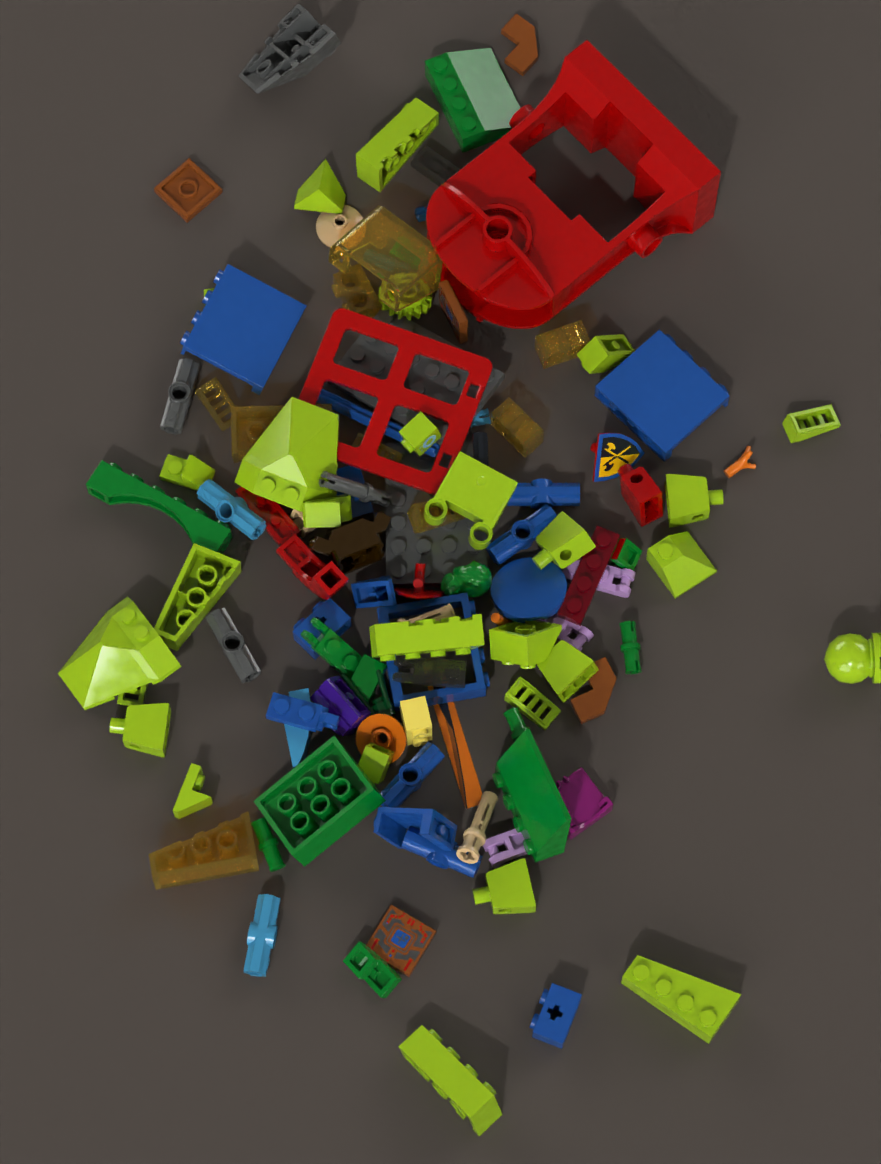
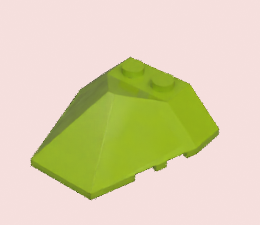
[235,397,339,512]
[58,596,182,710]

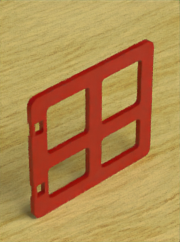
[298,308,492,495]

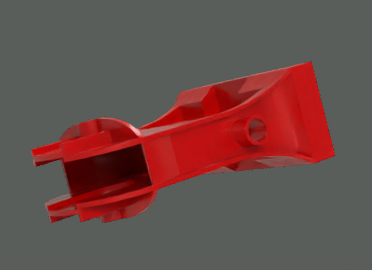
[426,40,721,329]

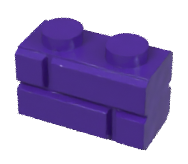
[310,676,371,736]

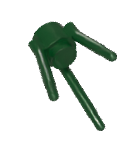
[341,669,397,716]

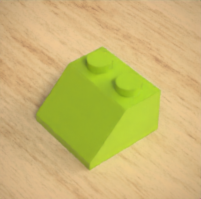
[489,620,562,669]

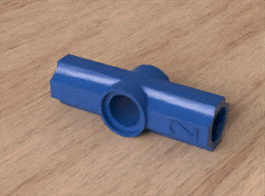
[507,479,580,510]
[486,504,557,566]
[381,742,445,808]
[401,826,483,878]

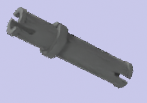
[319,471,392,507]

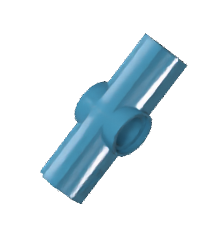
[196,479,267,540]
[243,894,281,977]

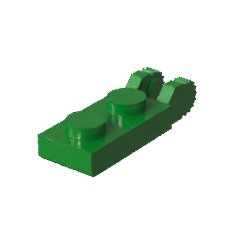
[300,617,362,679]

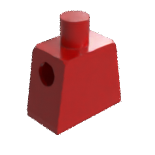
[618,464,663,527]

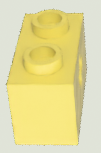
[400,696,433,747]

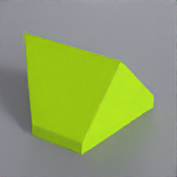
[294,159,346,214]

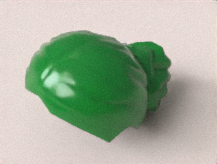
[441,561,492,597]

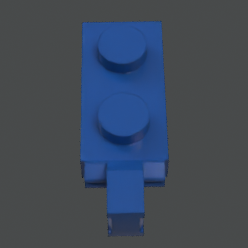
[266,692,340,732]

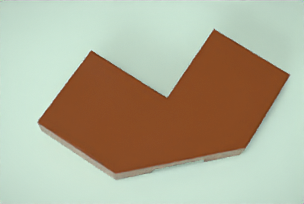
[501,14,538,76]
[570,657,617,724]

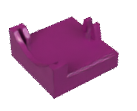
[556,767,613,840]

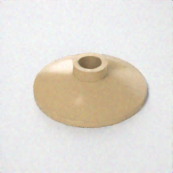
[316,205,365,249]

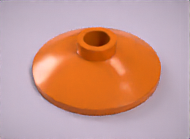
[356,713,407,763]

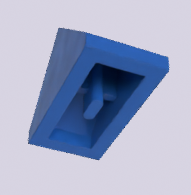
[351,575,397,608]

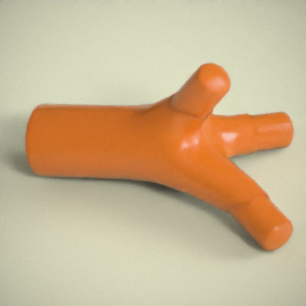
[723,446,756,478]
[491,613,512,626]

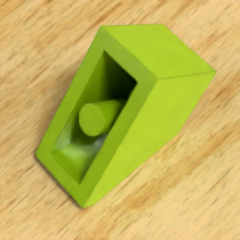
[577,334,635,374]

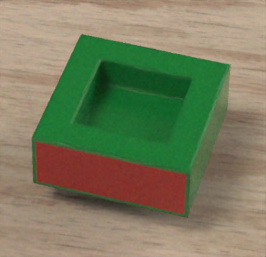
[610,538,642,571]

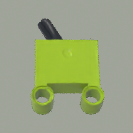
[423,432,518,550]

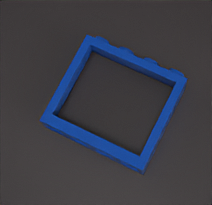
[377,593,490,712]

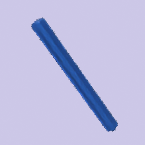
[317,388,440,457]

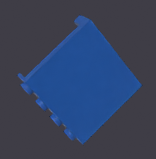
[180,264,307,395]
[595,329,730,462]

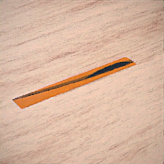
[423,667,483,809]

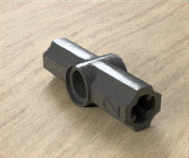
[160,358,200,435]
[205,607,261,684]

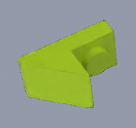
[159,454,216,491]
[302,494,352,528]
[173,763,213,819]

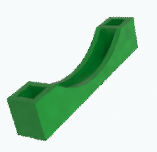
[86,460,233,554]

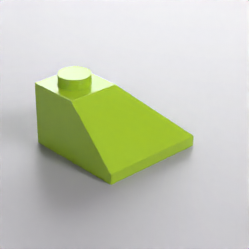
[646,531,717,599]

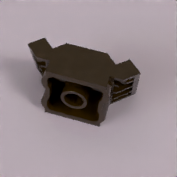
[308,512,391,575]

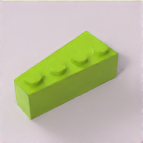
[356,97,439,192]
[154,543,242,651]
[369,614,485,662]
[621,955,741,1044]
[398,1025,503,1136]

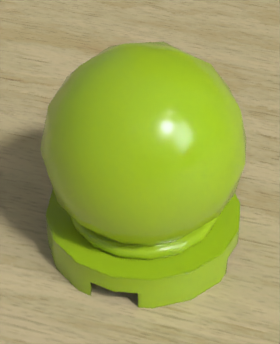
[824,633,881,684]

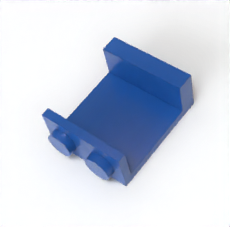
[373,807,457,851]

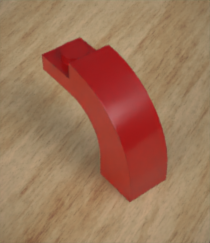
[276,534,349,600]

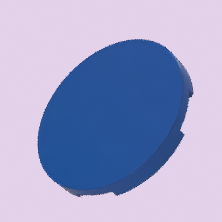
[491,557,567,623]

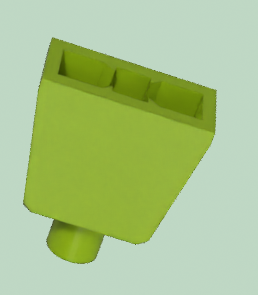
[664,474,724,528]
[532,511,596,570]
[536,640,599,703]
[109,703,172,758]
[472,858,536,914]

